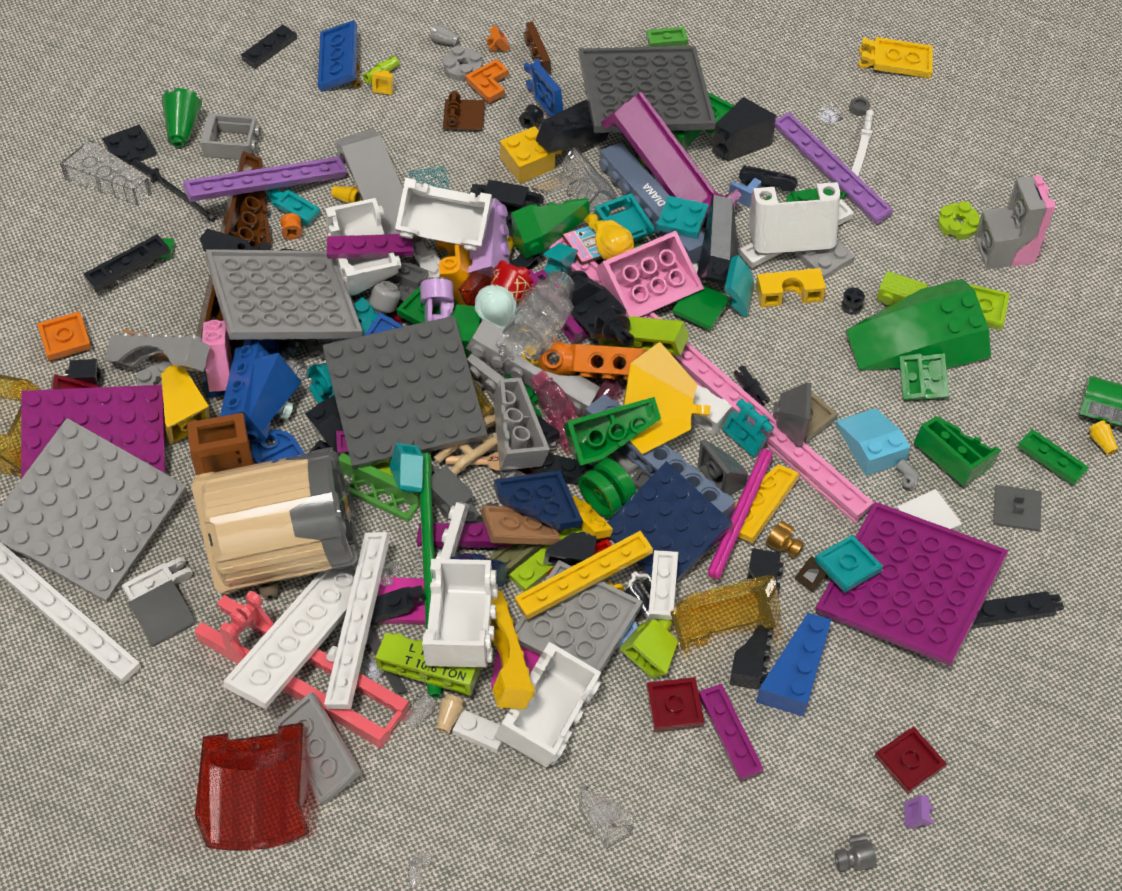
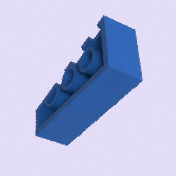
[756,613,831,717]

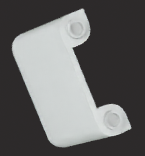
[395,178,493,251]
[325,198,401,296]

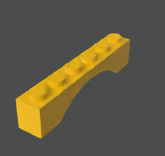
[491,590,535,710]

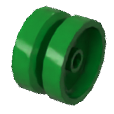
[578,458,637,518]

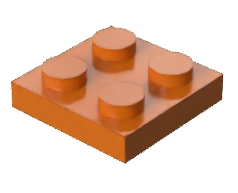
[37,311,92,361]

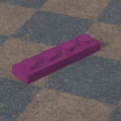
[326,234,414,259]
[416,523,511,547]
[699,683,764,781]

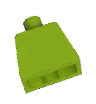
[619,619,678,679]

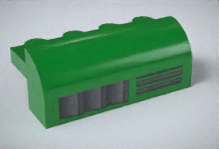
[1079,375,1122,426]

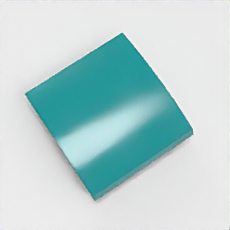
[724,255,755,318]

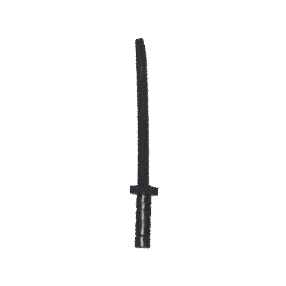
[131,158,215,222]

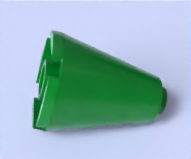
[162,88,202,147]

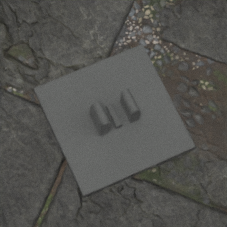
[993,485,1042,532]

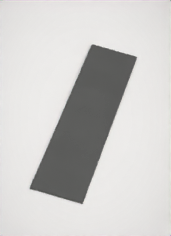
[367,625,408,693]

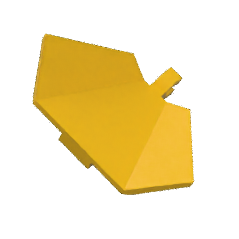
[623,342,711,455]

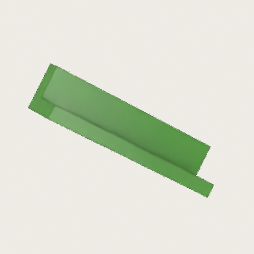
[339,453,420,523]

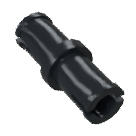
[734,365,770,406]

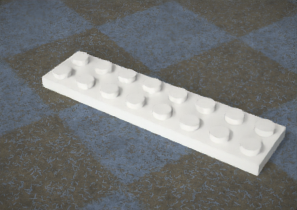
[223,566,357,710]

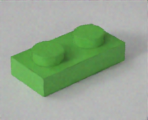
[646,27,688,47]

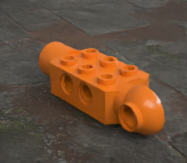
[538,341,673,381]

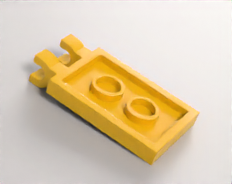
[858,37,933,78]

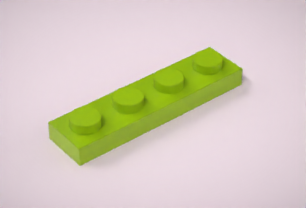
[509,527,584,592]

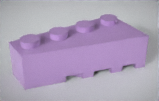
[468,198,510,286]

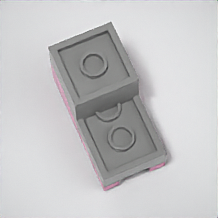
[974,175,1055,269]

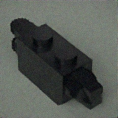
[470,180,544,215]

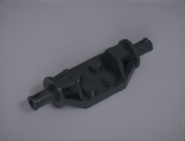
[559,266,634,347]

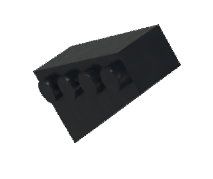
[535,99,609,152]

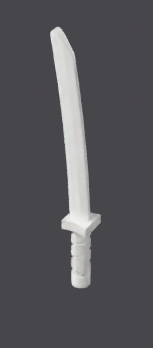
[851,110,874,176]

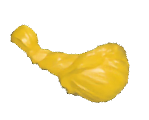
[584,213,634,260]

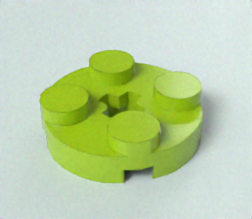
[937,201,980,240]

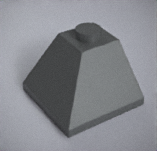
[773,382,812,447]
[697,439,748,495]

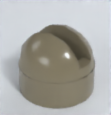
[258,581,279,599]

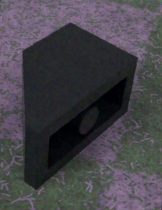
[543,532,597,566]

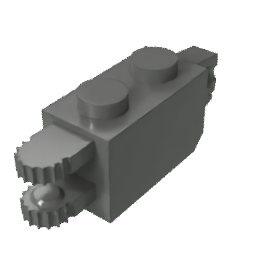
[431,463,480,523]

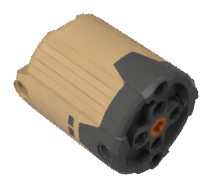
[191,447,360,594]

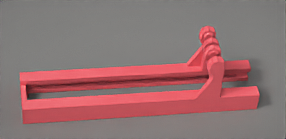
[194,591,410,749]

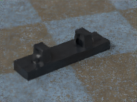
[83,234,170,292]

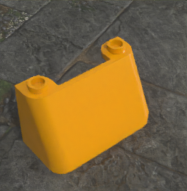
[436,240,483,305]

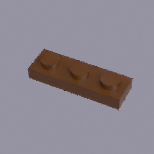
[523,22,551,75]

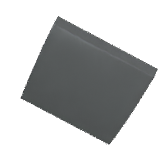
[370,259,429,306]
[128,580,196,647]

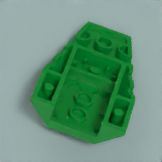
[845,279,991,371]

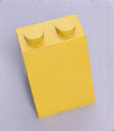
[161,365,210,445]

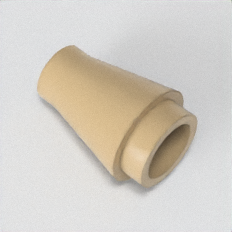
[436,694,464,734]

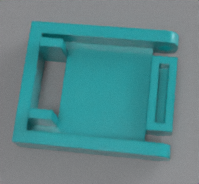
[594,193,655,241]

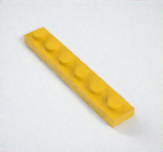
[515,531,653,620]

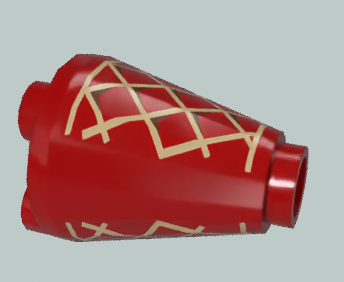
[490,260,534,307]

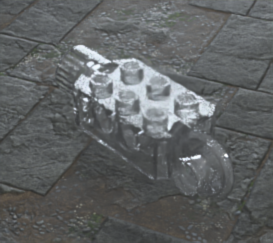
[495,271,575,363]

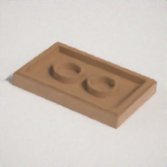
[481,506,561,545]

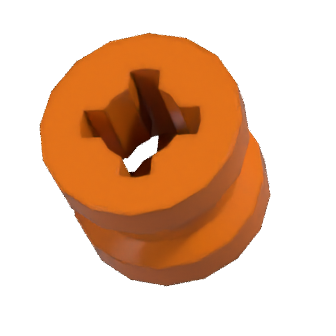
[280,213,302,240]

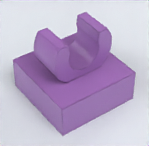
[904,795,935,829]

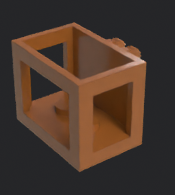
[187,413,254,475]

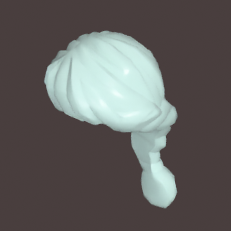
[475,284,516,340]

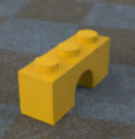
[755,268,826,308]

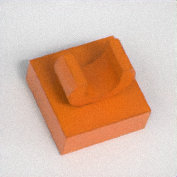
[486,25,510,52]

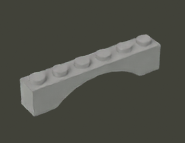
[466,318,599,417]
[104,332,210,372]

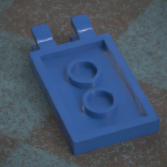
[524,59,563,117]

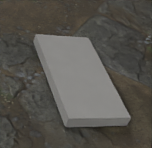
[274,692,362,805]

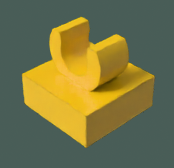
[372,70,393,95]

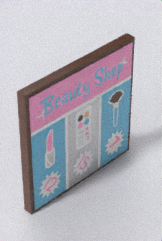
[562,225,602,265]

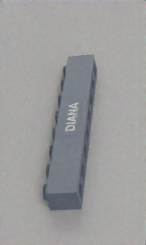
[599,142,704,264]

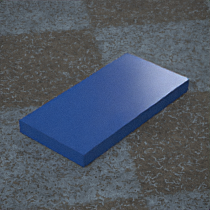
[318,20,358,92]

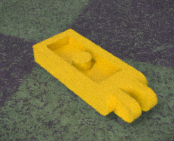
[572,495,613,539]

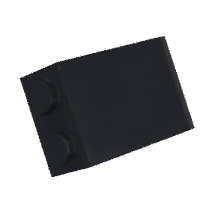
[712,97,777,162]

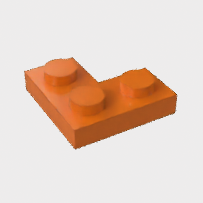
[465,59,509,103]

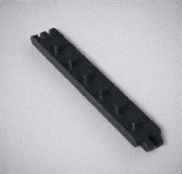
[971,591,1064,629]

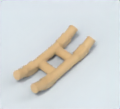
[434,415,497,476]

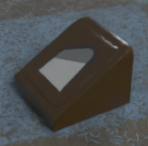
[795,556,828,593]

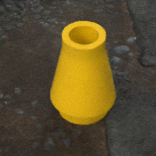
[331,185,362,204]
[1089,420,1119,456]

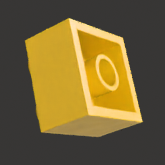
[500,126,555,184]

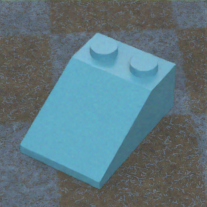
[835,408,911,476]

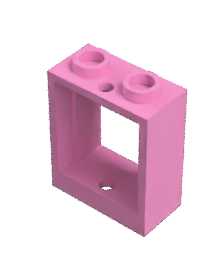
[202,320,233,392]

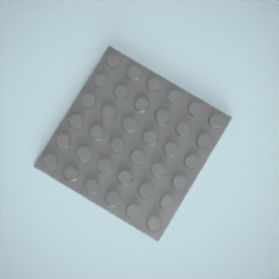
[205,250,363,340]
[0,418,187,603]

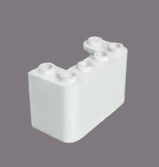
[422,559,498,667]
[494,642,601,768]

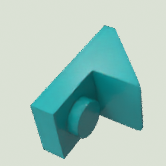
[540,243,578,288]

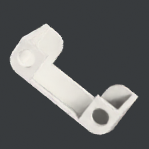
[748,182,840,254]

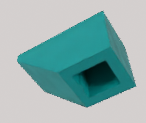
[389,443,423,493]

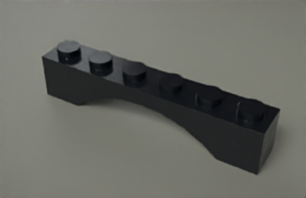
[729,548,784,690]

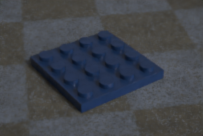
[607,461,733,584]

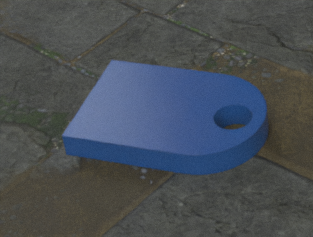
[252,430,305,464]

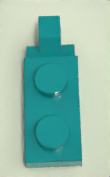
[266,188,321,226]

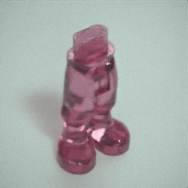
[529,370,580,450]

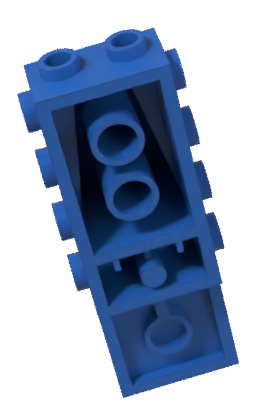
[220,339,301,443]

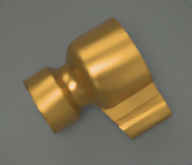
[765,520,805,559]

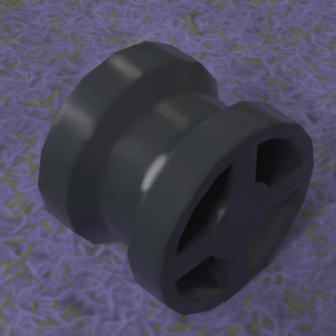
[519,104,544,129]
[841,287,865,315]

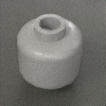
[369,281,401,315]

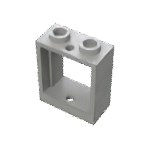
[200,113,261,159]

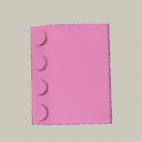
[595,231,704,317]

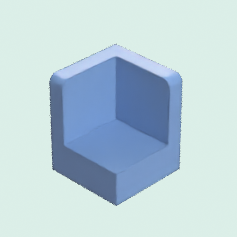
[729,178,762,207]

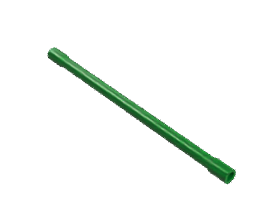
[420,453,442,699]

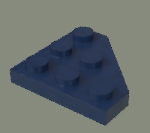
[493,470,583,530]

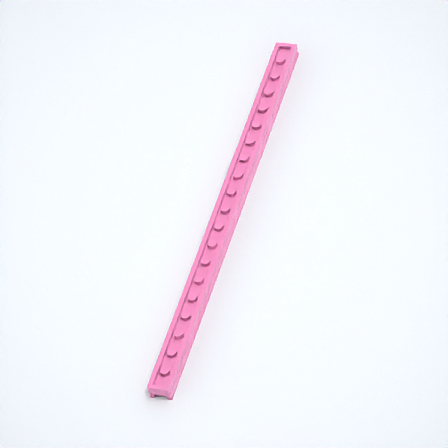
[548,237,874,524]

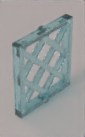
[409,166,450,190]

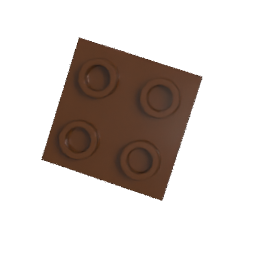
[442,91,485,130]

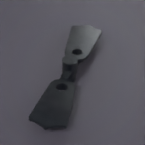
[199,228,301,252]

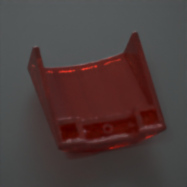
[195,723,310,851]

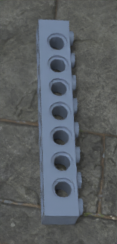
[585,394,735,519]

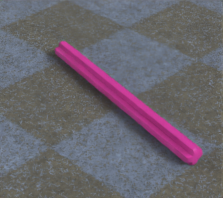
[708,448,773,579]

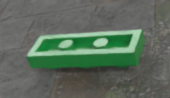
[1017,429,1089,486]

